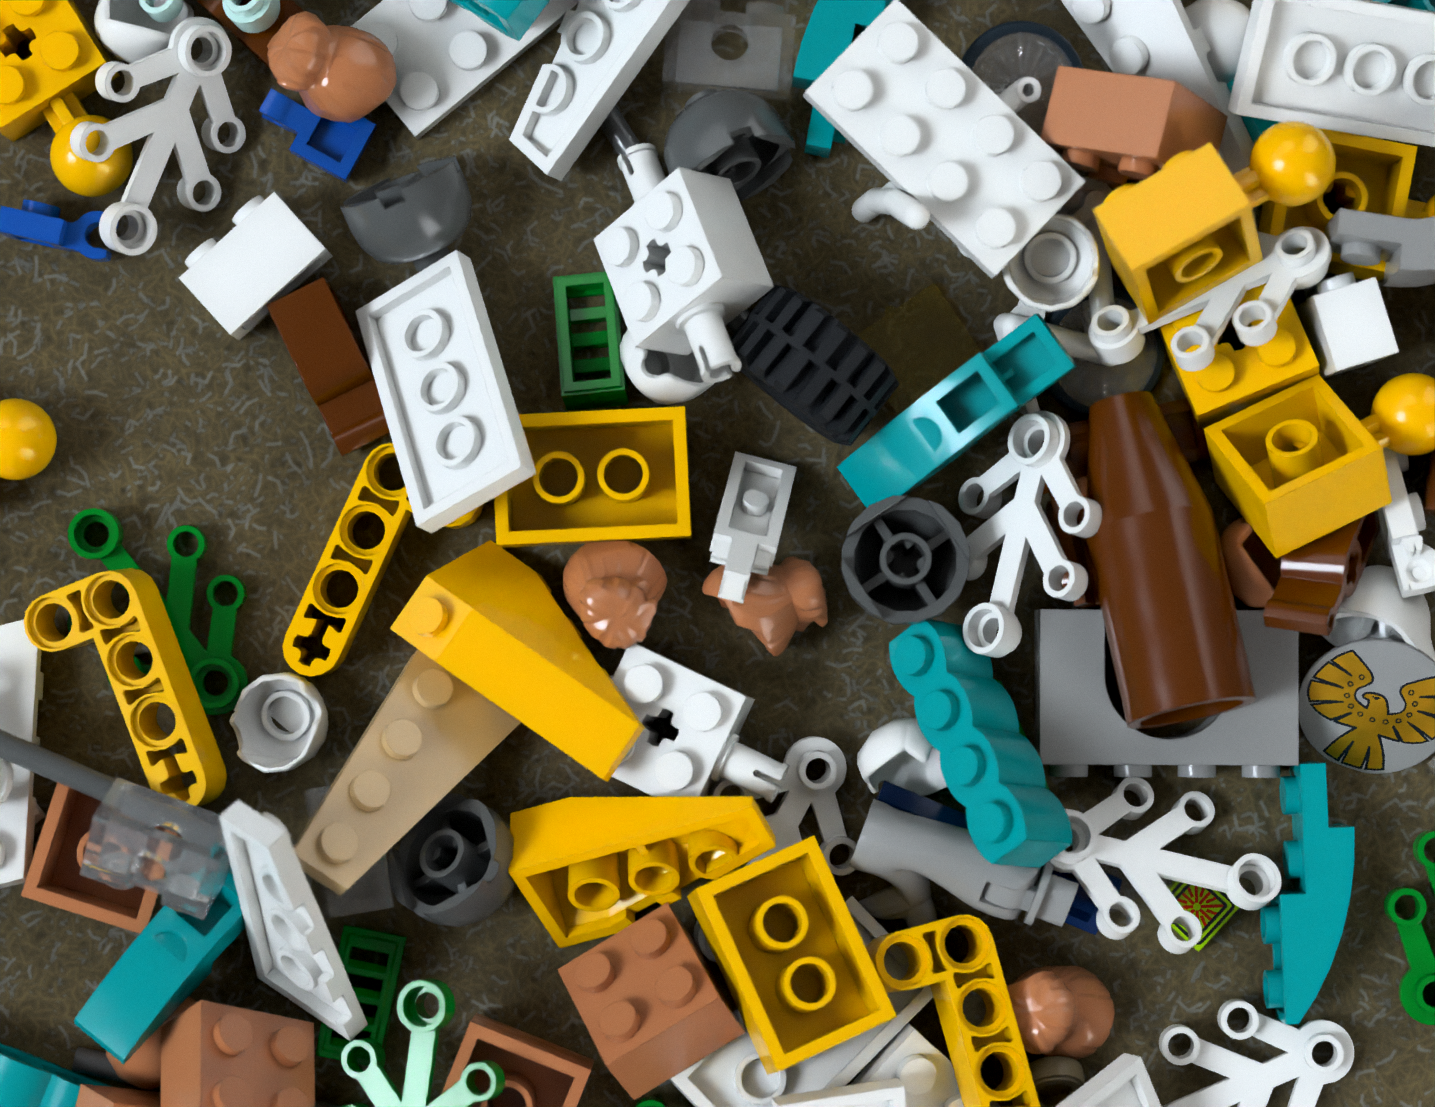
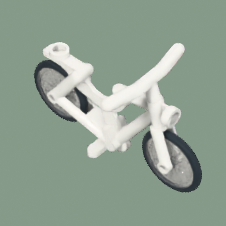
[852,21,1166,418]

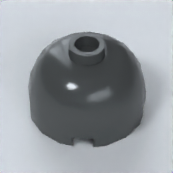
[664,89,795,201]
[340,155,472,271]
[842,496,970,625]
[387,793,516,927]

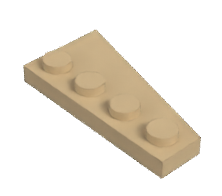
[293,650,521,896]

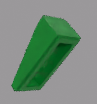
[553,271,629,410]
[315,924,407,1066]

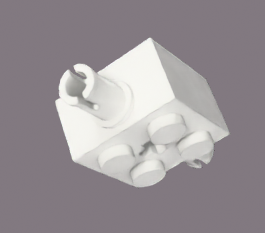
[593,143,774,383]
[610,643,790,803]

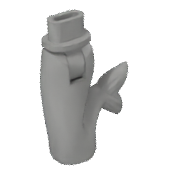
[849,799,1079,928]

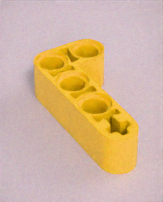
[282,443,483,677]
[24,568,227,810]
[866,914,1041,1107]

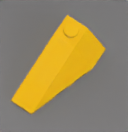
[390,540,645,782]
[508,796,776,948]

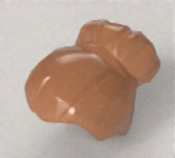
[267,11,397,123]
[563,540,668,650]
[702,556,828,656]
[1007,965,1115,1060]

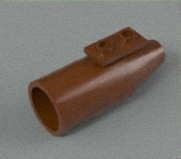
[1046,391,1257,729]

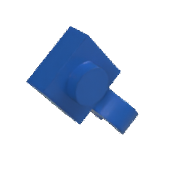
[259,89,377,183]
[0,200,119,262]

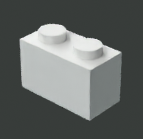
[179,192,333,340]
[1294,272,1399,379]

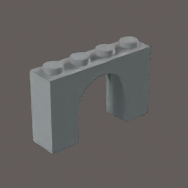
[1034,609,1299,778]

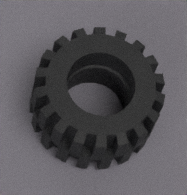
[730,285,899,446]

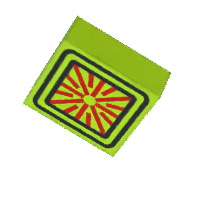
[1167,881,1239,952]

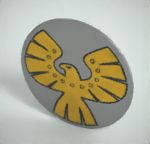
[1299,638,1435,774]

